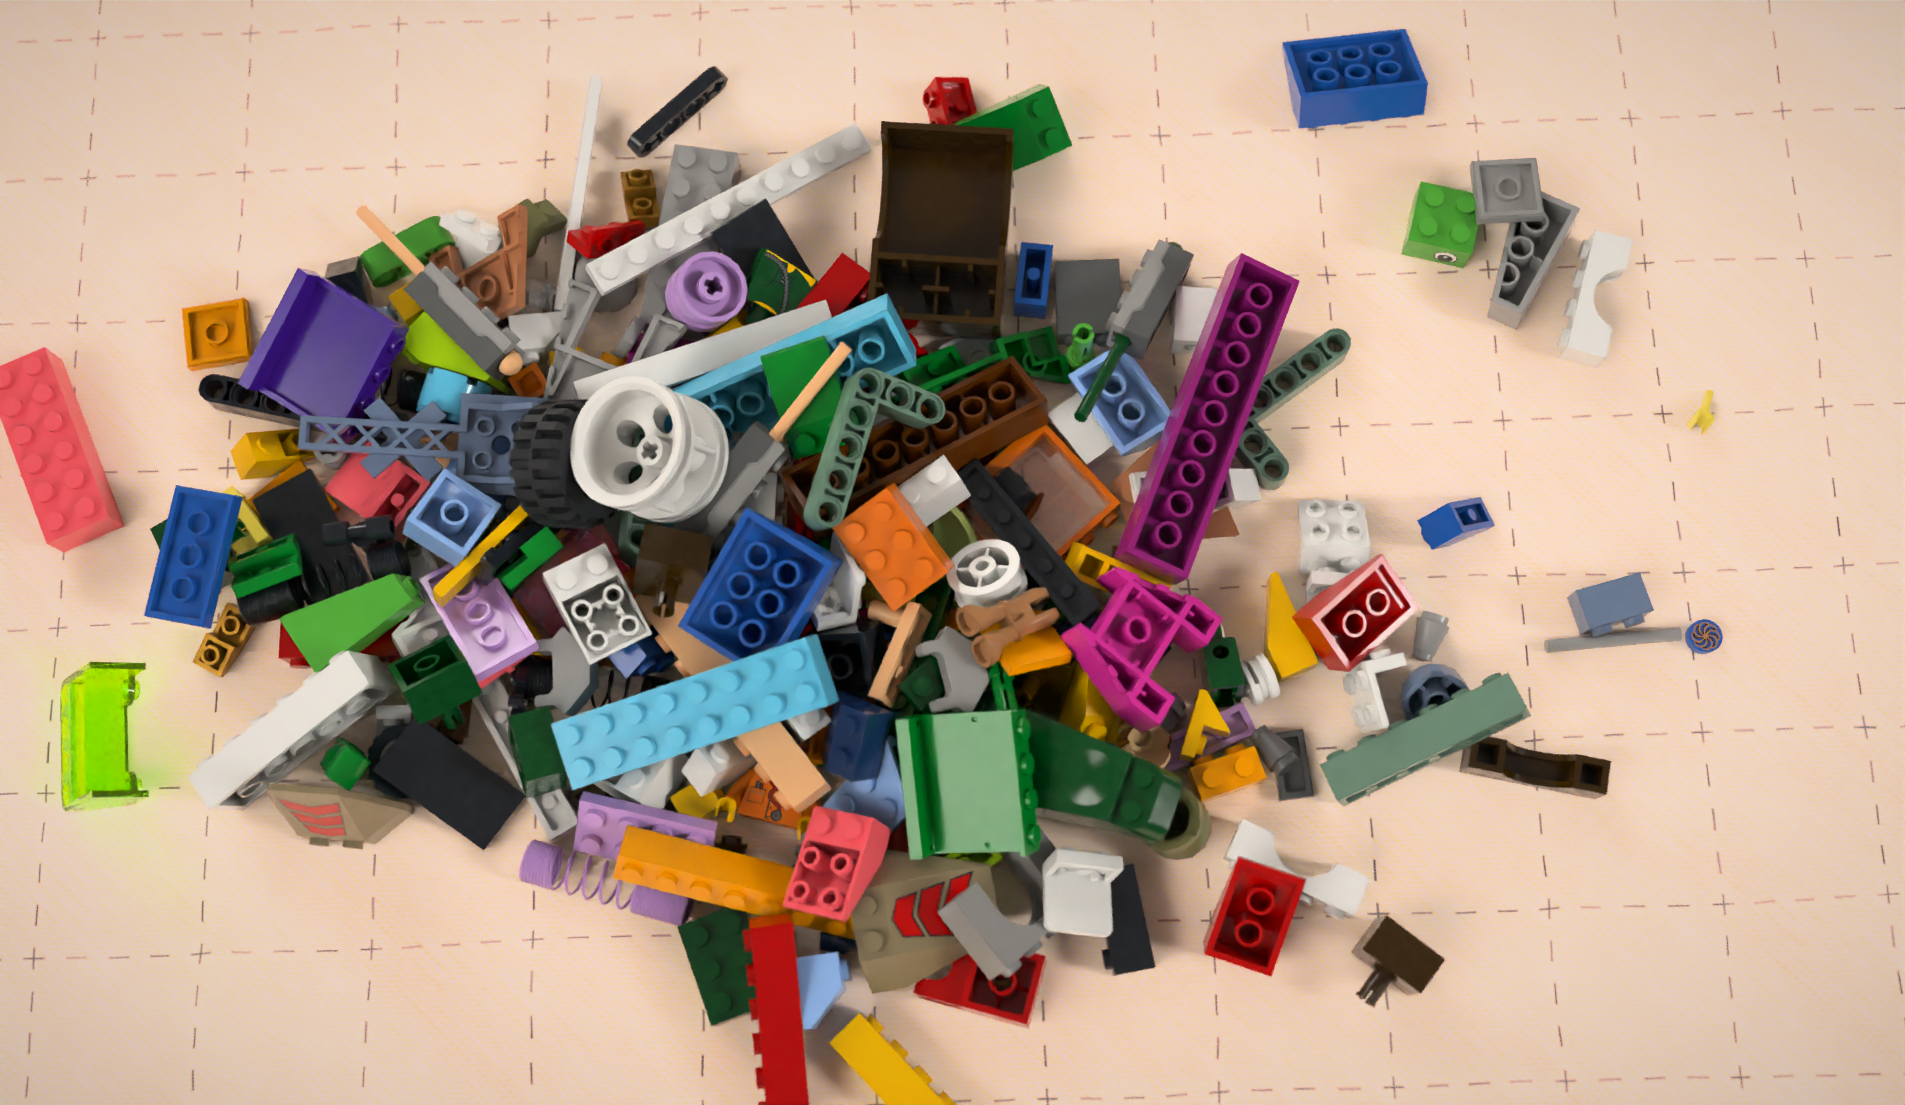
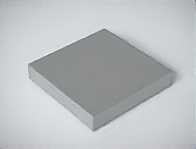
[1469,158,1545,224]

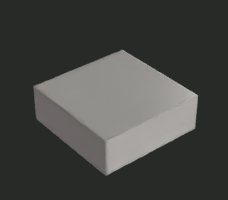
[611,315,645,359]

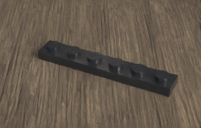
[957,458,1103,626]

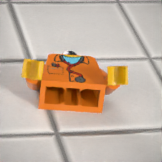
[714,768,821,840]

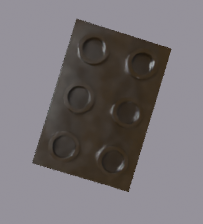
[868,121,1014,340]

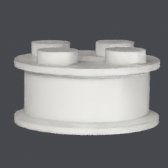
[947,539,1027,608]

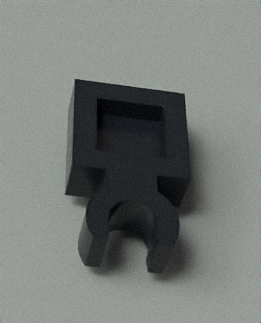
[507,655,535,716]

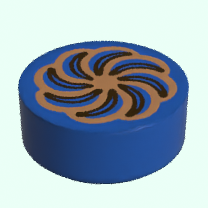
[1685,619,1723,654]

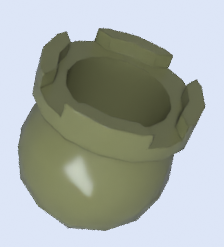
[1142,787,1212,860]

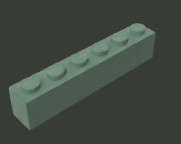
[1320,673,1531,807]

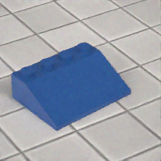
[1282,28,1428,129]
[678,507,843,662]

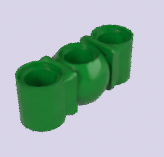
[320,736,371,791]

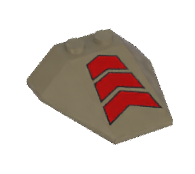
[267,783,414,849]
[851,849,999,994]

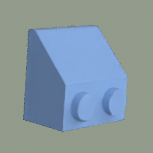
[403,468,502,566]
[797,952,852,1030]

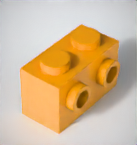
[1187,744,1266,803]

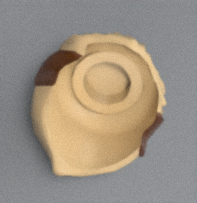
[1116,722,1172,768]

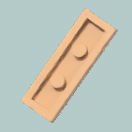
[868,599,932,708]

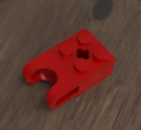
[913,953,1047,1029]

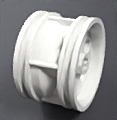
[570,376,729,523]

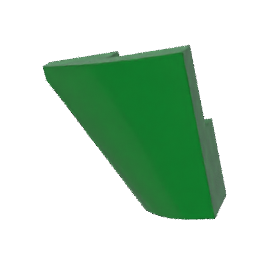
[989,326,1071,385]
[498,526,564,593]

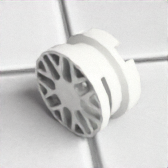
[1240,653,1281,706]

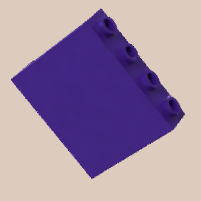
[238,268,409,443]

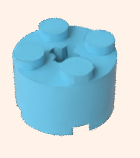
[416,368,493,424]

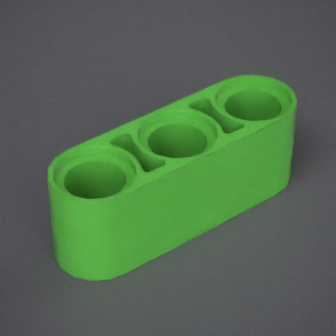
[359,216,456,288]

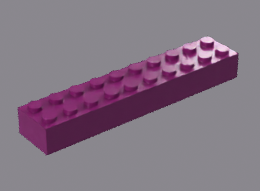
[1114,253,1300,585]

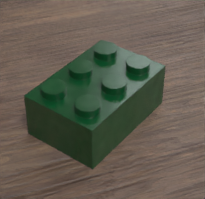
[677,907,756,1027]

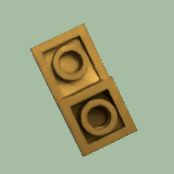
[620,169,660,228]
[193,603,256,677]

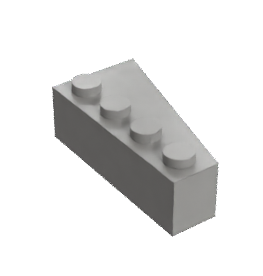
[1487,191,1580,330]

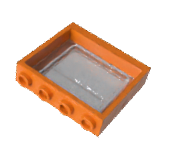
[957,425,1121,569]

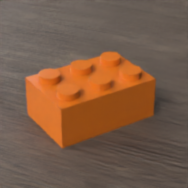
[832,483,955,612]

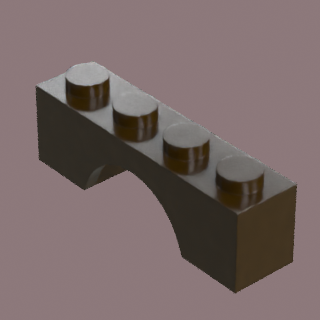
[1459,736,1611,799]

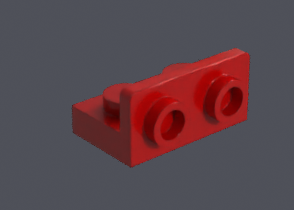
[922,77,977,125]
[566,220,645,259]

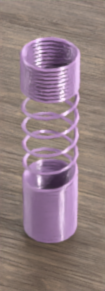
[519,839,695,926]

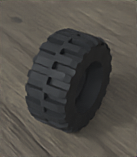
[510,399,629,529]

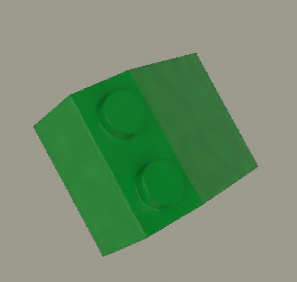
[760,335,859,460]

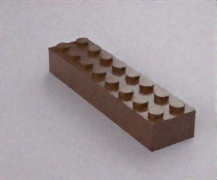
[780,356,1048,543]

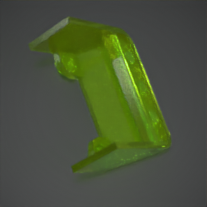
[60,662,149,812]

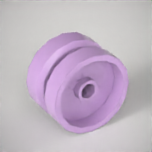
[665,251,748,333]

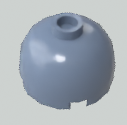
[1400,663,1468,721]

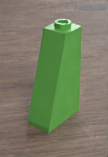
[279,573,425,672]

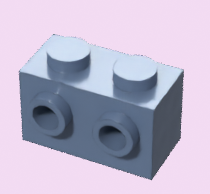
[1567,572,1654,637]

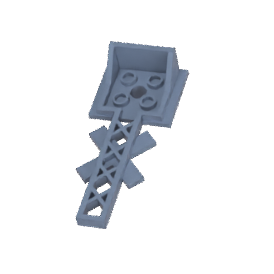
[298,393,548,496]

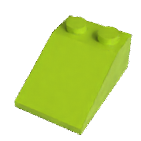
[402,311,512,395]

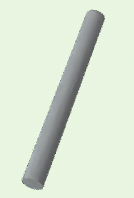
[1544,627,1682,653]

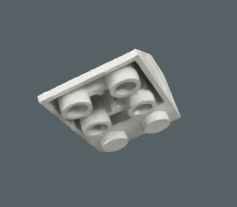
[543,543,652,665]
[593,753,689,809]

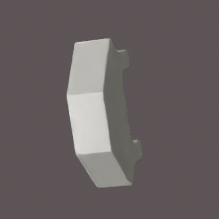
[915,626,989,713]
[535,627,599,717]

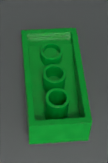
[952,84,1073,171]

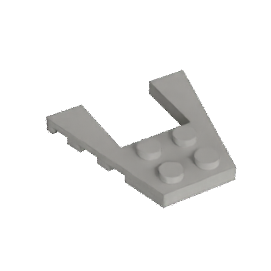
[543,279,687,400]

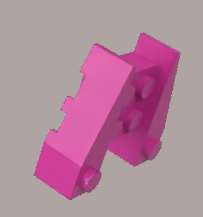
[1061,566,1223,733]

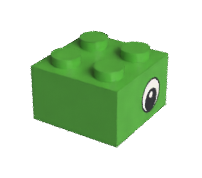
[1401,181,1478,269]

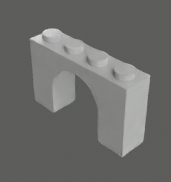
[937,828,1057,981]

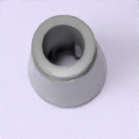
[1412,610,1450,662]

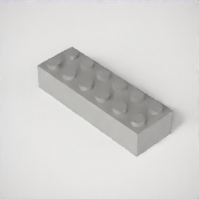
[639,144,742,341]

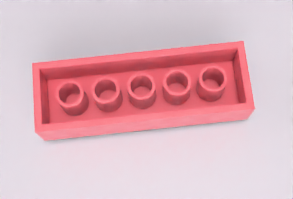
[0,347,125,553]

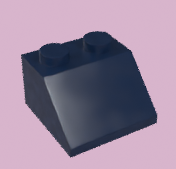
[821,690,894,782]

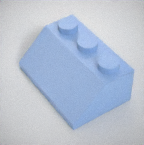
[1068,349,1171,457]

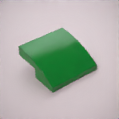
[228,533,302,599]

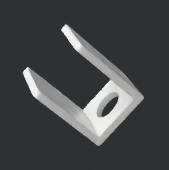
[1170,286,1218,355]

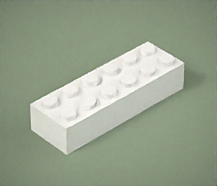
[187,651,398,810]

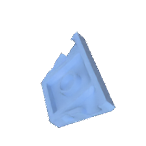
[822,735,906,834]

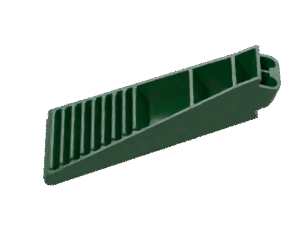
[817,651,1183,844]

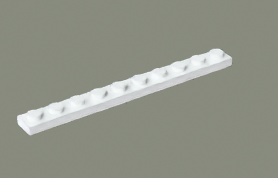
[585,122,872,296]
[406,544,578,842]

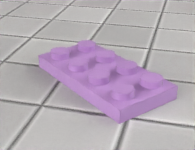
[419,563,540,682]
[573,791,718,860]

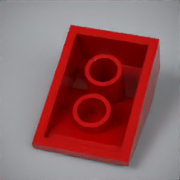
[1292,554,1420,672]
[1203,856,1306,977]

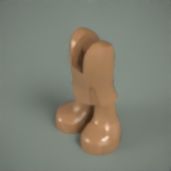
[956,587,1060,668]

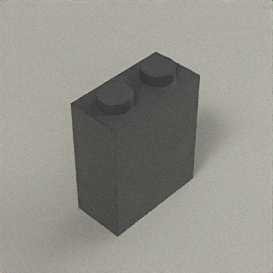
[1054,259,1121,348]

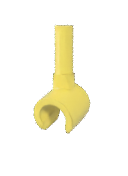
[1687,390,1715,435]

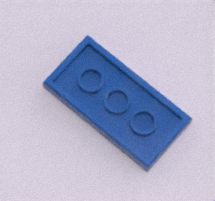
[144,485,242,629]

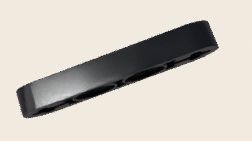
[627,66,728,158]

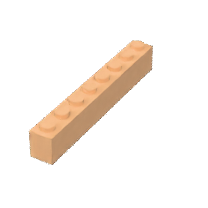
[634,594,832,814]

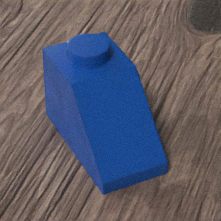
[1417,497,1495,550]

